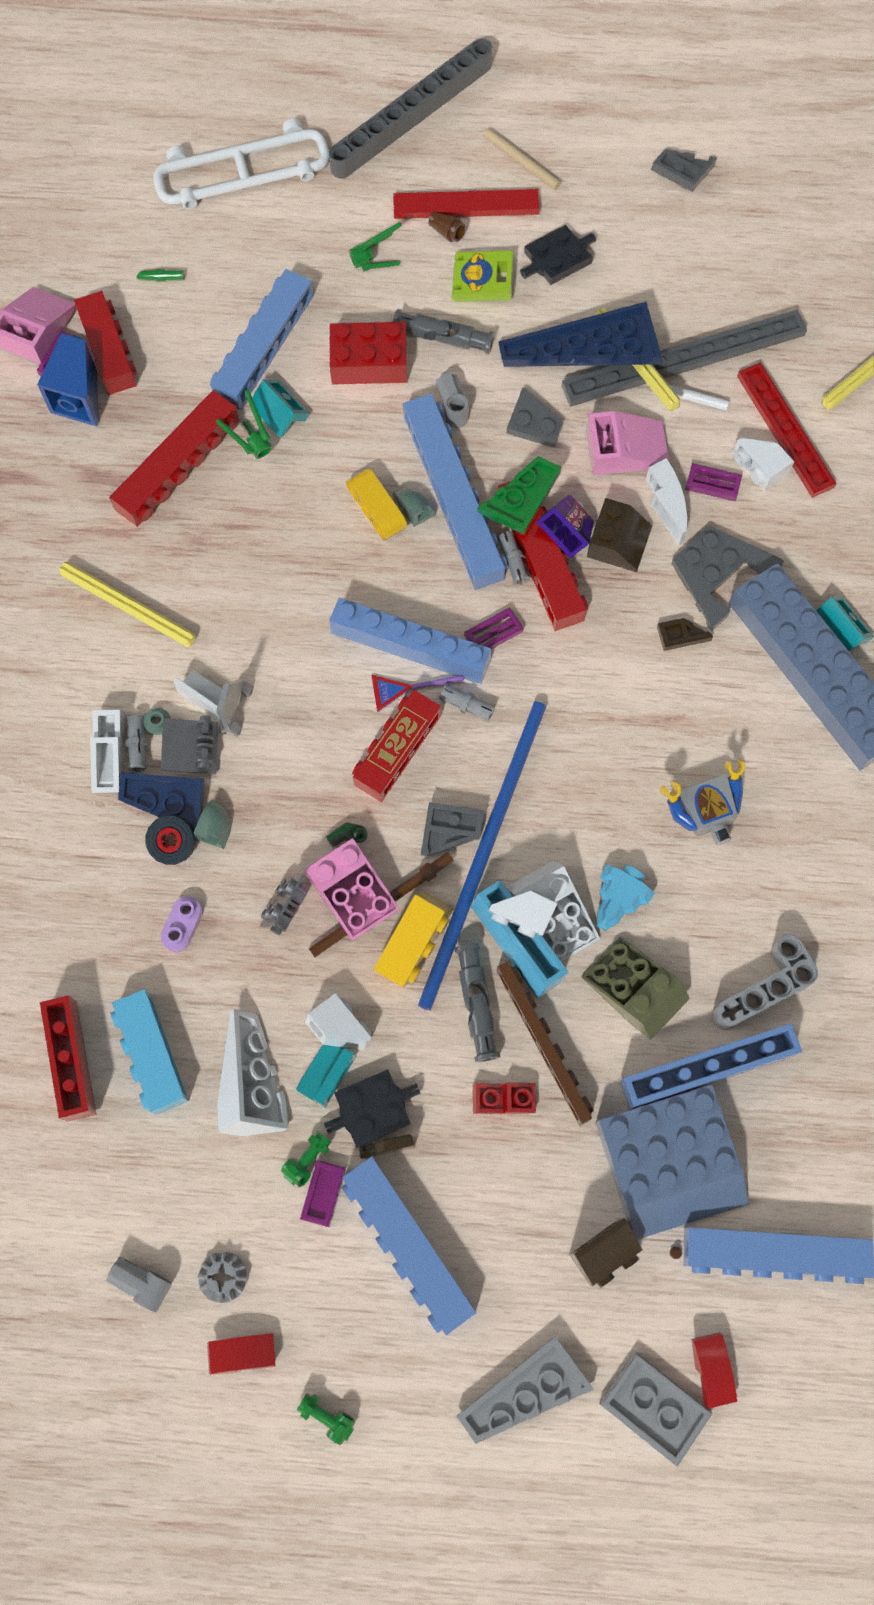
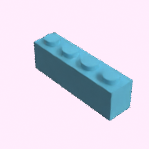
[471,880,569,998]
[111,989,189,1115]

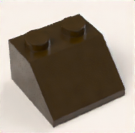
[587,498,653,573]
[569,1218,643,1288]

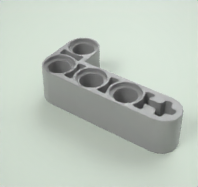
[712,934,818,1030]

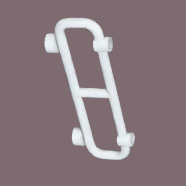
[153,119,330,210]

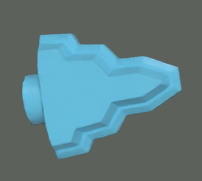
[596,864,655,931]

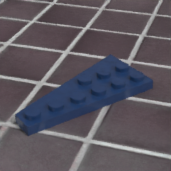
[498,301,663,367]

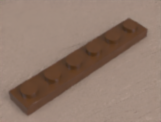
[497,961,594,1126]

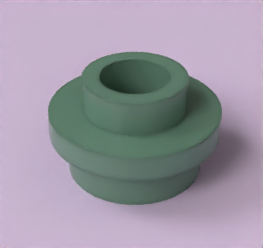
[143,708,171,735]

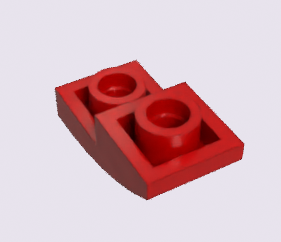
[473,1082,536,1114]
[691,1332,738,1409]
[207,1333,276,1375]

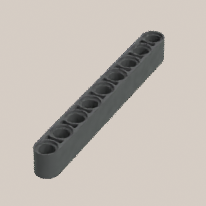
[329,38,492,179]

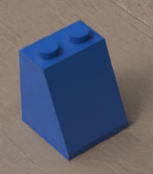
[37,333,99,427]

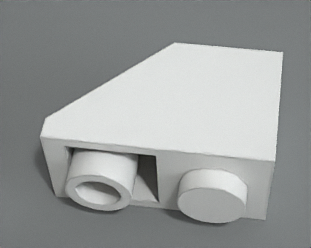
[732,438,794,491]
[487,891,557,939]
[305,993,372,1050]

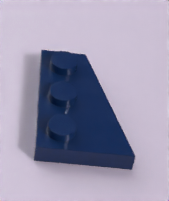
[118,772,205,830]

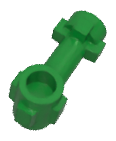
[281,1131,332,1187]
[297,1393,355,1445]

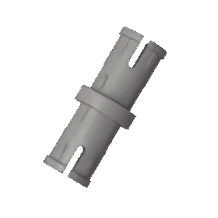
[498,531,530,585]
[439,684,495,722]
[125,715,148,772]

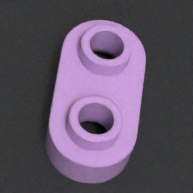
[161,896,203,952]

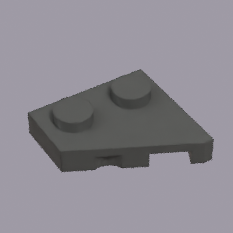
[651,149,717,192]
[506,388,563,448]
[421,802,484,857]

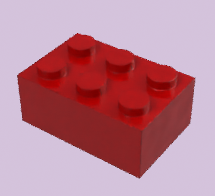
[329,321,407,385]

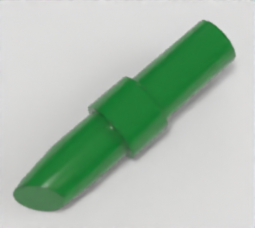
[136,269,184,282]

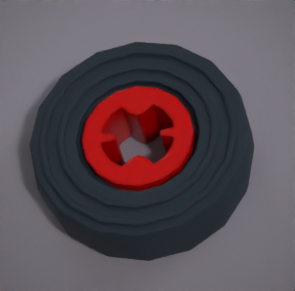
[145,815,196,865]

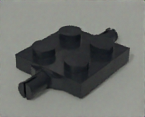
[520,224,596,285]
[324,1069,421,1148]

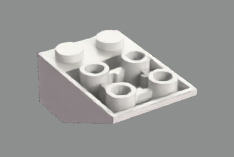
[506,860,600,962]

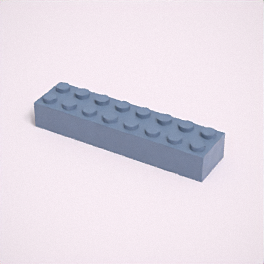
[729,563,874,771]

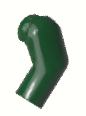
[325,822,368,847]

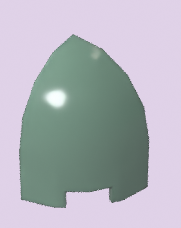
[393,489,436,527]
[194,799,232,849]

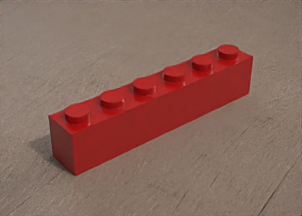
[109,390,240,527]
[498,481,589,631]

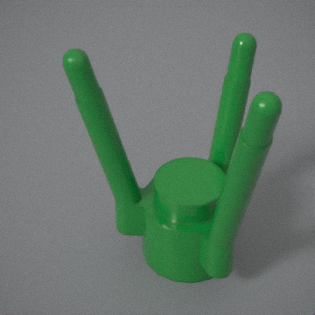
[349,222,402,272]
[216,390,273,459]

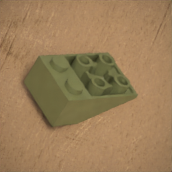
[582,937,690,1040]

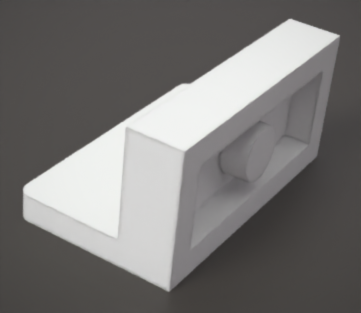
[173,669,222,722]

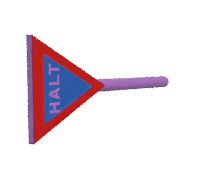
[371,675,465,713]

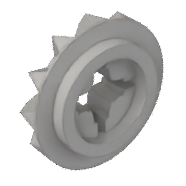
[197,1252,247,1303]

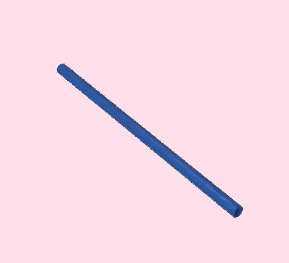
[417,701,546,1011]

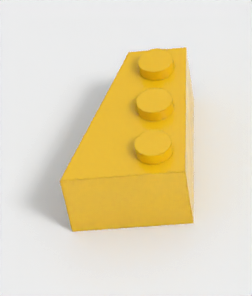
[373,892,454,987]

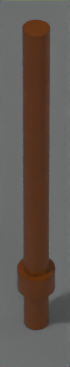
[308,852,454,957]

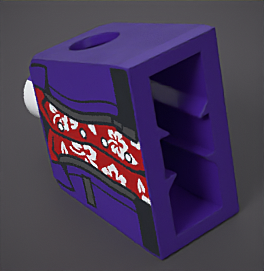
[537,494,594,558]

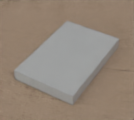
[599,1352,713,1467]

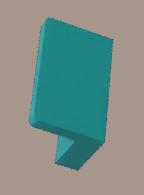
[252,379,310,437]
[816,596,874,653]
[296,1045,356,1108]

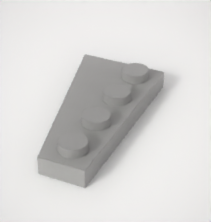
[457,1336,594,1444]

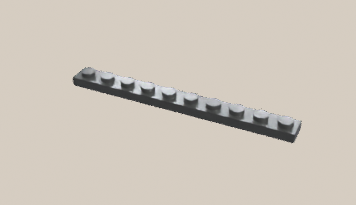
[561,310,807,407]

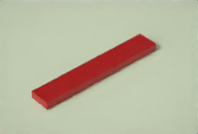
[393,189,539,219]
[737,362,837,498]

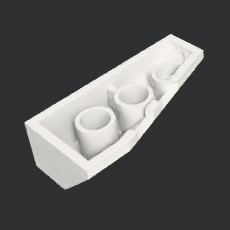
[217,1009,288,1136]

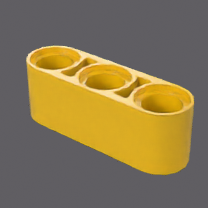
[346,468,408,541]

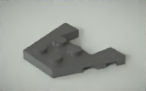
[671,526,784,631]

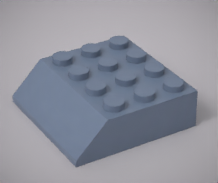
[595,1085,748,1240]

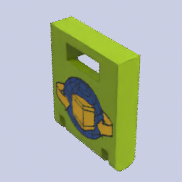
[452,250,514,302]

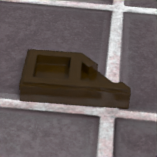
[657,618,713,651]
[359,1134,415,1159]

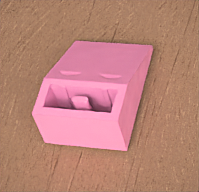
[0,287,76,364]
[586,411,670,475]
[304,838,400,941]

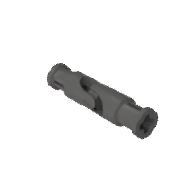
[393,309,495,354]
[454,943,501,1062]

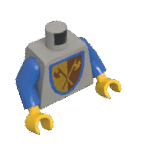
[660,759,745,845]

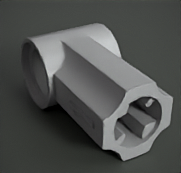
[436,372,469,428]
[106,1257,172,1313]

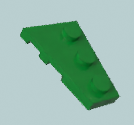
[477,456,562,535]

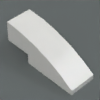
[646,458,687,545]
[90,710,125,793]

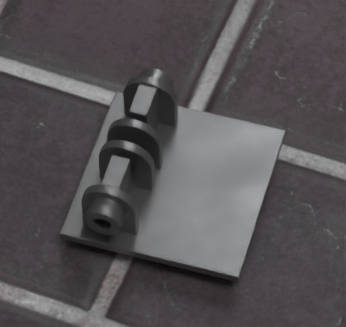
[161,715,218,774]
[260,875,308,936]

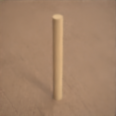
[483,128,561,190]

